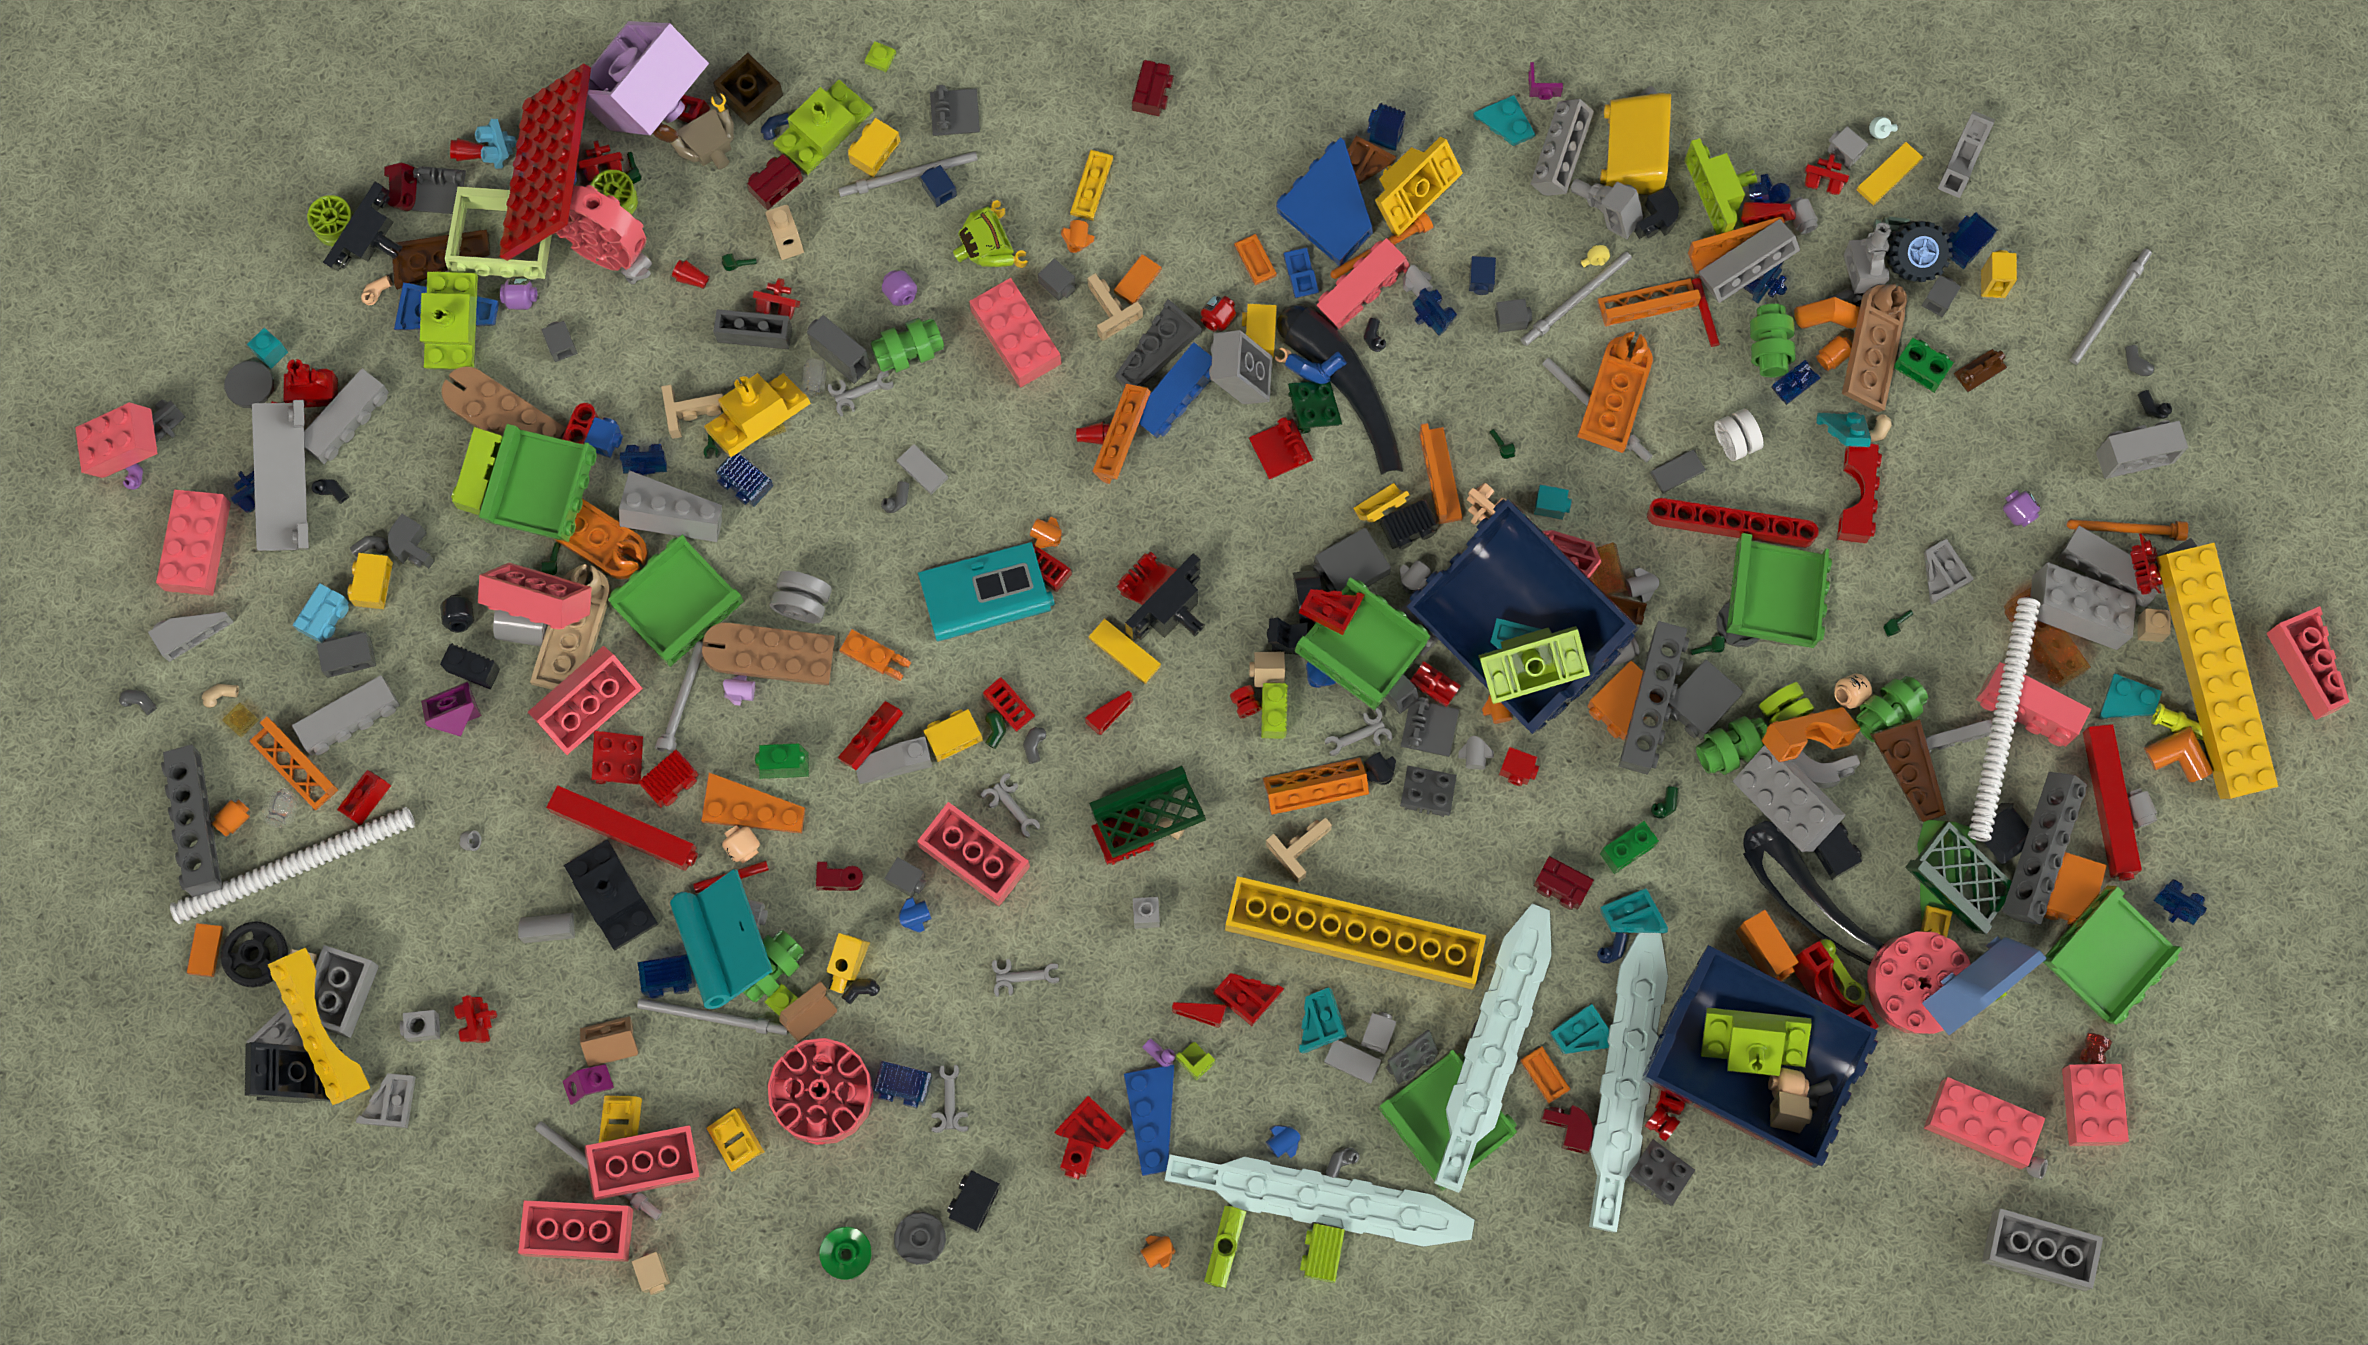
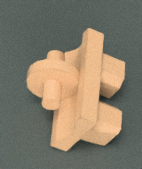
[1467,483,1506,525]

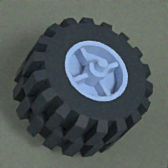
[1886,221,1953,282]

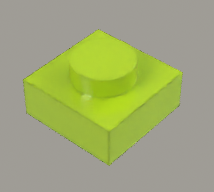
[864,41,896,72]
[764,983,798,1017]

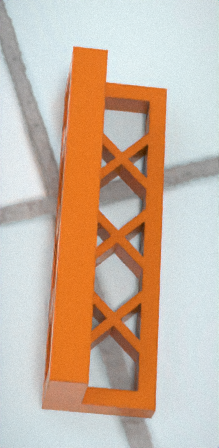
[1688,217,1785,274]
[1597,278,1701,326]
[1093,384,1151,484]
[1419,423,1463,524]
[250,716,338,810]
[1263,758,1369,815]

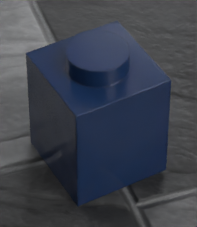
[920,165,957,207]
[1469,256,1496,295]

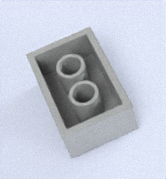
[1209,330,1272,404]
[2096,420,2188,479]
[315,945,379,1038]

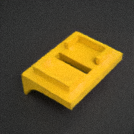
[1353,483,1409,522]
[599,1096,642,1143]
[706,1108,765,1172]

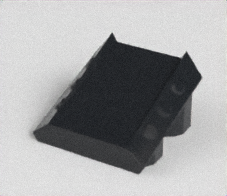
[1972,803,2030,864]

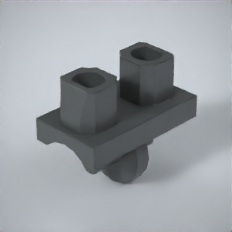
[152,400,185,442]

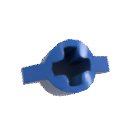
[1306,662,1336,688]
[899,897,932,932]
[1266,1125,1300,1158]

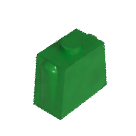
[755,743,809,779]

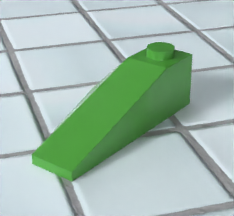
[1917,820,1976,922]

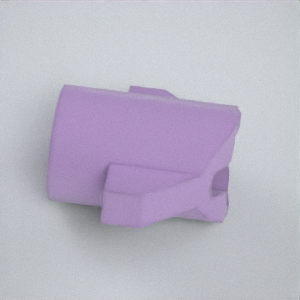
[723,675,755,706]

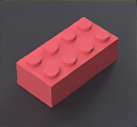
[969,278,1061,388]
[156,490,231,596]
[478,562,592,629]
[528,646,643,755]
[1976,662,2091,747]
[917,802,1030,907]
[1924,1077,2046,1169]
[585,1125,700,1201]
[518,1200,633,1262]

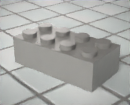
[2030,562,2136,650]
[1732,745,1846,852]
[1982,1209,2103,1291]

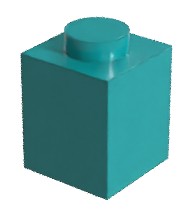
[247,328,288,369]
[1534,485,1572,520]

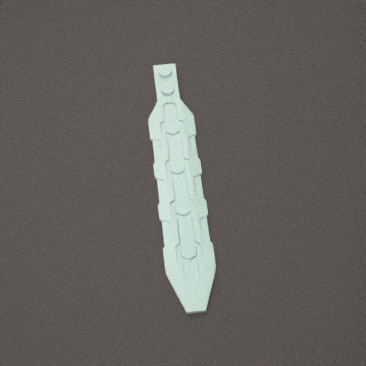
[1434,904,1551,1193]
[1589,933,1668,1233]
[1164,1155,1475,1247]

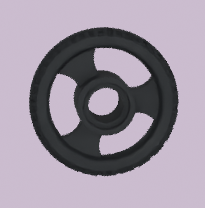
[220,921,288,988]

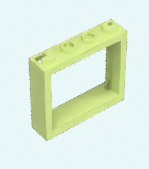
[445,187,552,279]

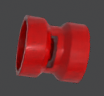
[1230,685,1262,719]
[1644,1106,1681,1142]

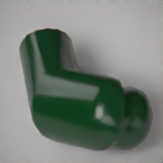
[985,711,1006,749]
[1651,786,1679,819]

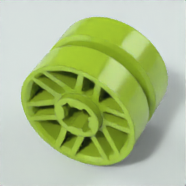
[591,170,638,215]
[307,195,354,247]
[1759,682,1815,724]

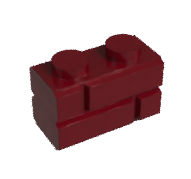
[1132,60,1174,117]
[746,154,803,211]
[1533,856,1594,910]

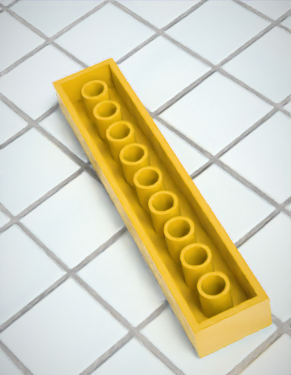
[2156,543,2279,799]
[1225,876,1486,990]

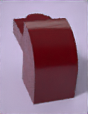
[1540,1105,1593,1154]

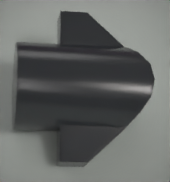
[1364,752,1396,785]

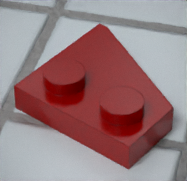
[1298,589,1365,635]
[1213,973,1284,1026]
[1054,1096,1126,1150]

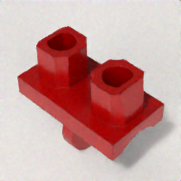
[578,140,624,182]
[1804,153,1849,196]
[753,278,801,320]
[1410,661,1461,707]
[454,995,497,1043]

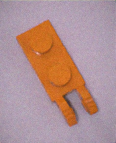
[840,629,911,681]

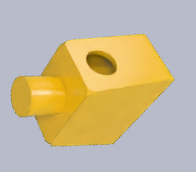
[827,933,870,993]

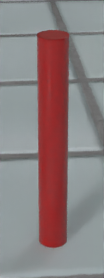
[1691,278,1720,347]
[693,861,769,893]

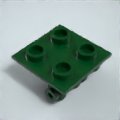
[1288,382,1343,434]

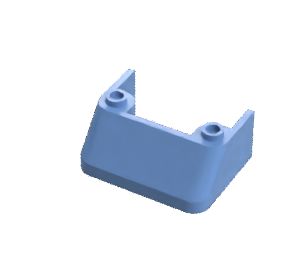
[1922,936,2047,1035]

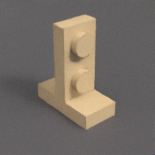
[1087,273,1143,341]
[661,385,723,439]
[1266,818,1332,883]

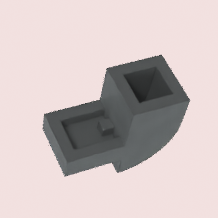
[388,514,434,569]

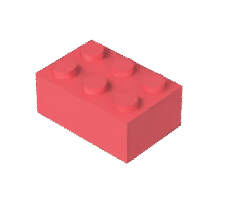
[75,402,158,478]
[2062,1064,2129,1146]

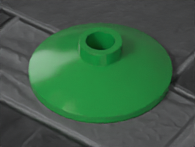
[819,1227,872,1280]

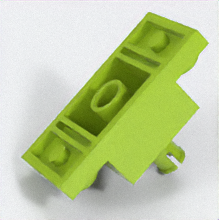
[773,80,873,175]
[1684,138,1757,235]
[420,272,478,370]
[1479,626,1590,704]
[1701,1008,1811,1076]

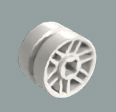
[1714,408,1763,461]

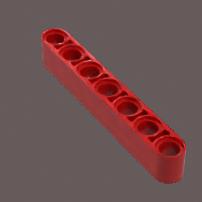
[1647,498,1819,548]

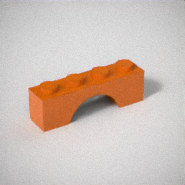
[1761,707,1861,762]

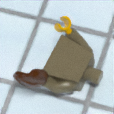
[652,93,734,169]

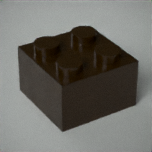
[713,53,783,126]

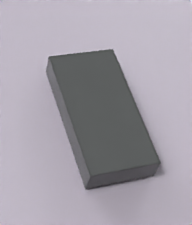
[1650,450,1706,494]

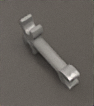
[827,371,894,417]
[1324,708,1392,756]
[981,773,1040,838]
[992,959,1059,997]
[932,1065,968,1133]

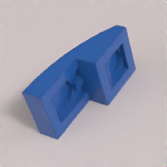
[1283,248,1319,298]

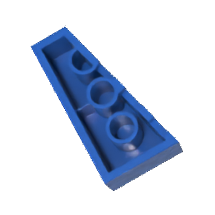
[1139,342,1212,438]

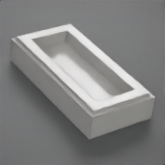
[896,444,948,495]
[1324,1040,1381,1085]

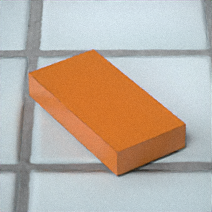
[1234,234,1277,285]
[1114,254,1162,305]
[187,923,224,977]
[1520,1046,1571,1104]

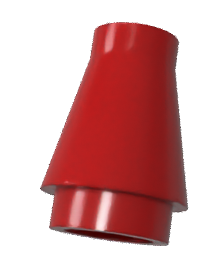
[450,138,485,162]
[672,260,710,289]
[1076,421,1111,445]

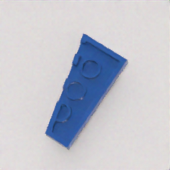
[394,282,499,330]
[1124,1065,1174,1176]

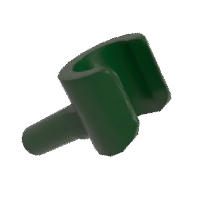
[625,152,642,184]
[722,254,757,271]
[1489,429,1516,459]
[703,434,719,459]
[541,542,561,575]
[1883,610,1913,637]
[1690,636,1725,655]

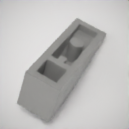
[148,612,234,662]
[856,737,933,784]

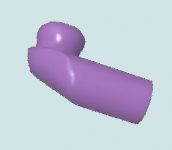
[123,463,143,490]
[1142,1038,1176,1067]

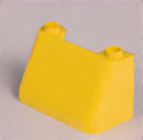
[1600,93,1671,195]

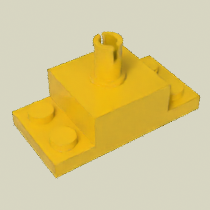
[1375,137,1463,236]
[704,373,811,457]

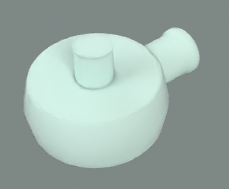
[1869,116,1898,139]

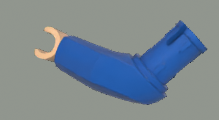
[1275,348,1347,384]

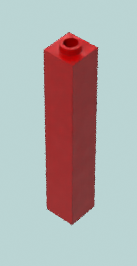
[2082,724,2142,881]
[546,785,698,871]

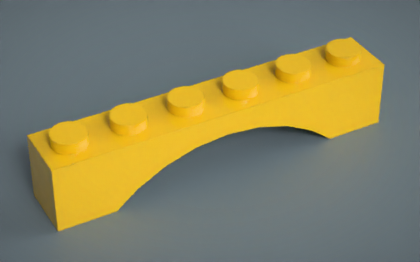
[268,948,370,1106]

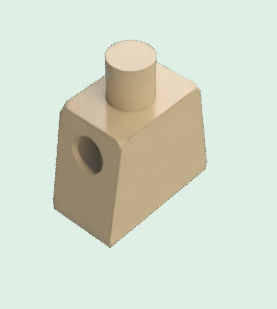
[765,205,804,260]

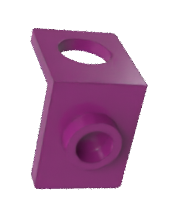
[1528,62,1563,100]
[563,1064,614,1105]

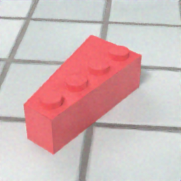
[1317,238,1410,329]
[2266,606,2350,720]

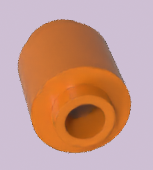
[1816,336,1852,371]
[211,799,250,837]

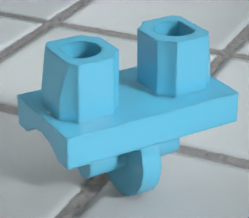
[475,119,517,169]

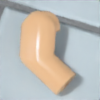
[361,275,393,305]

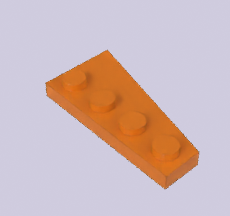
[701,772,805,834]

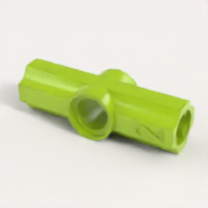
[1204,1206,1246,1289]

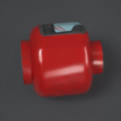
[1201,296,1236,332]

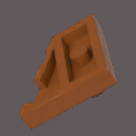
[1347,135,1396,185]

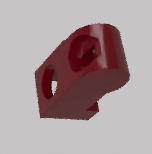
[384,162,417,212]
[816,861,864,891]

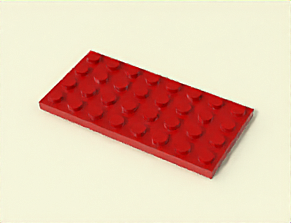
[499,63,591,261]

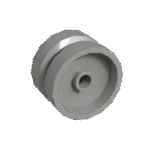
[770,571,832,624]

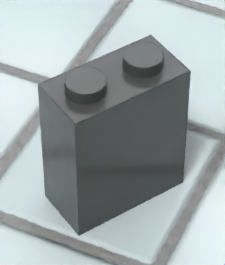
[807,315,871,384]
[1313,527,1391,592]
[1668,660,1744,740]

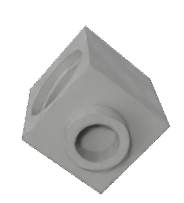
[1827,126,1869,169]
[1133,897,1160,929]
[400,1010,440,1042]
[1361,1012,1397,1054]

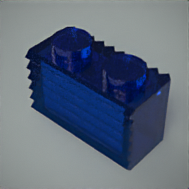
[1367,103,1406,151]
[1947,212,1998,270]
[715,453,773,507]
[638,954,695,999]
[873,1061,933,1109]

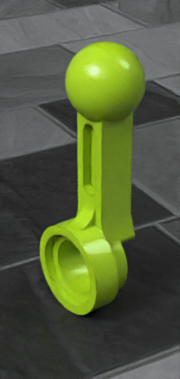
[1820,939,1865,1005]

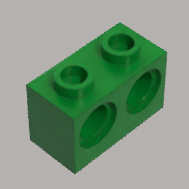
[1894,337,1954,393]
[1600,821,1659,874]

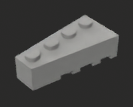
[619,470,722,542]

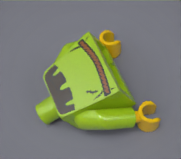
[953,200,1028,268]

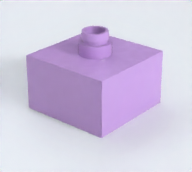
[586,21,709,135]

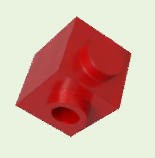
[1499,747,1540,786]
[1060,1137,1095,1180]

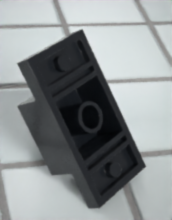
[323,181,403,271]
[1125,553,1205,642]
[563,839,659,951]
[245,1042,343,1104]

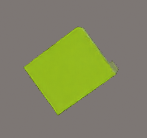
[1175,1042,1215,1081]

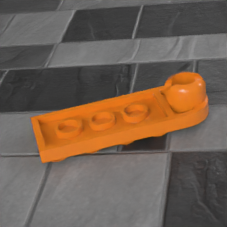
[1577,332,1653,453]
[554,499,648,579]

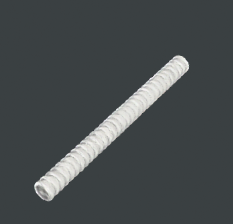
[1968,597,2041,841]
[170,807,415,924]

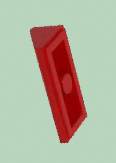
[337,770,391,826]

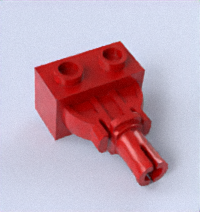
[283,359,338,408]

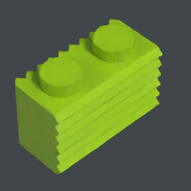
[1261,683,1288,739]
[1300,1223,1345,1283]

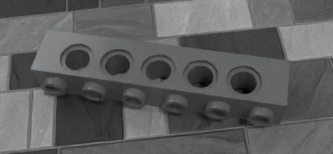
[1618,621,1689,775]
[161,744,223,897]
[2002,772,2087,925]

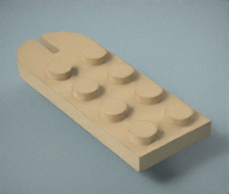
[530,564,611,690]

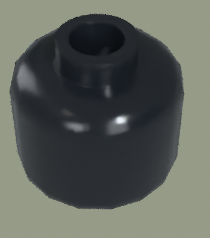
[440,594,474,633]

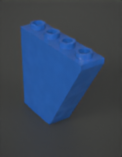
[1276,137,1373,266]

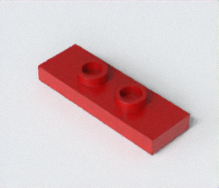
[837,701,903,770]

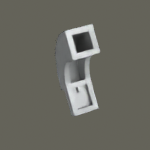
[1938,111,1995,198]
[1792,750,1860,788]

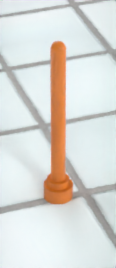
[1330,212,1433,279]
[2067,520,2188,541]

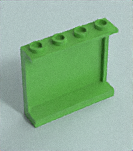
[479,424,597,542]
[1726,533,1832,648]
[608,534,744,667]
[1295,577,1431,710]
[2043,885,2183,1025]
[1378,1050,1517,1191]

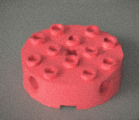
[555,185,646,271]
[1867,931,1971,1034]
[768,1038,874,1145]

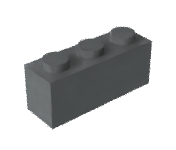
[713,309,792,350]

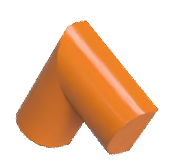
[1794,297,1860,329]
[2144,726,2213,782]

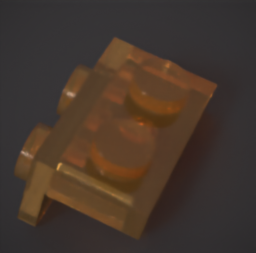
[1590,542,1627,595]

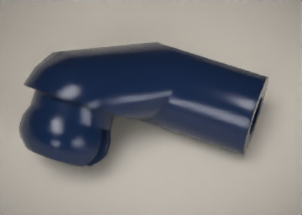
[761,112,789,140]
[1597,932,1628,964]

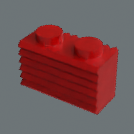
[638,749,699,808]

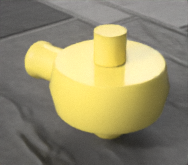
[1581,245,1610,268]

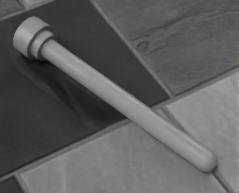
[655,641,703,754]

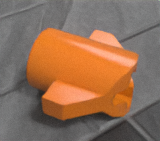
[1061,220,1095,253]
[1030,517,1062,549]
[1482,695,1513,724]
[1140,1236,1175,1269]

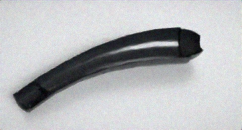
[1277,305,1403,475]
[1743,821,1884,966]

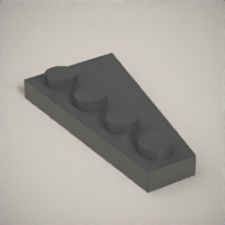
[1115,299,1202,388]

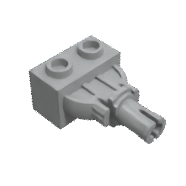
[1571,179,1643,239]
[1844,223,1891,294]

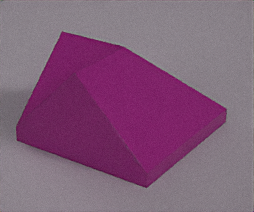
[421,682,482,737]

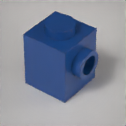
[584,417,623,458]

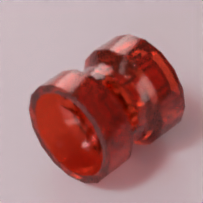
[2079,1033,2112,1064]

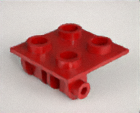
[1249,417,1313,480]
[2130,533,2163,595]
[1116,552,1177,605]
[591,731,643,785]
[1091,808,1154,865]

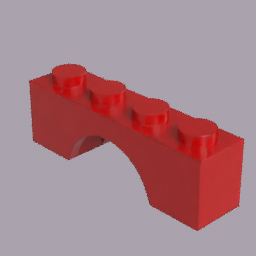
[1837,444,1882,544]
[1793,941,1879,1029]

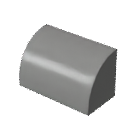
[493,610,548,647]
[518,912,575,943]

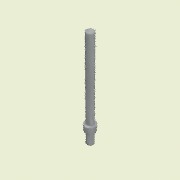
[838,151,978,197]
[2069,249,2152,365]
[1520,251,1632,346]
[1542,358,1653,463]
[637,998,789,1035]
[535,1121,663,1221]

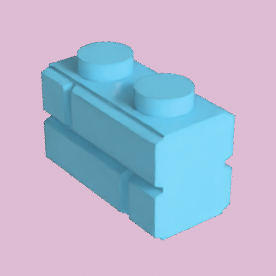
[293,584,349,643]

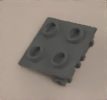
[930,85,980,136]
[411,166,466,214]
[1401,697,1459,757]
[1400,765,1457,817]
[1386,1029,1439,1085]
[1629,1139,1695,1206]

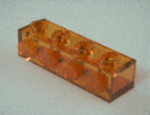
[2004,587,2091,688]

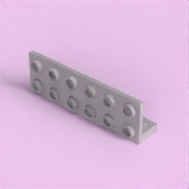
[252,400,309,551]

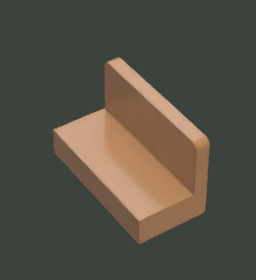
[779,981,837,1042]
[580,1016,638,1067]

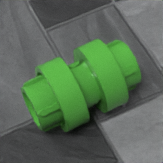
[1750,304,1796,378]
[871,317,944,373]
[1855,676,1928,742]
[1696,716,1767,775]
[743,930,804,1003]

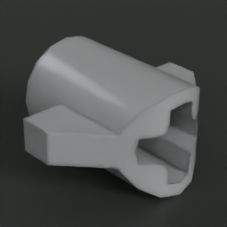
[621,253,652,285]
[1402,265,1433,299]
[1400,561,1431,594]
[1625,567,1659,602]
[1458,736,1494,770]

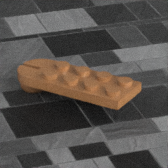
[1842,284,1907,412]
[442,367,566,439]
[702,623,835,685]

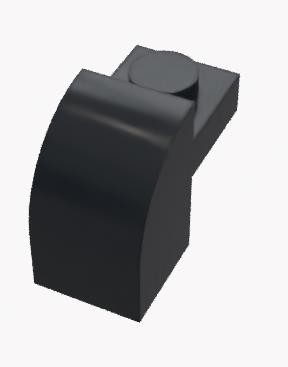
[1634,186,1679,239]
[1293,570,1322,626]
[1267,617,1313,655]

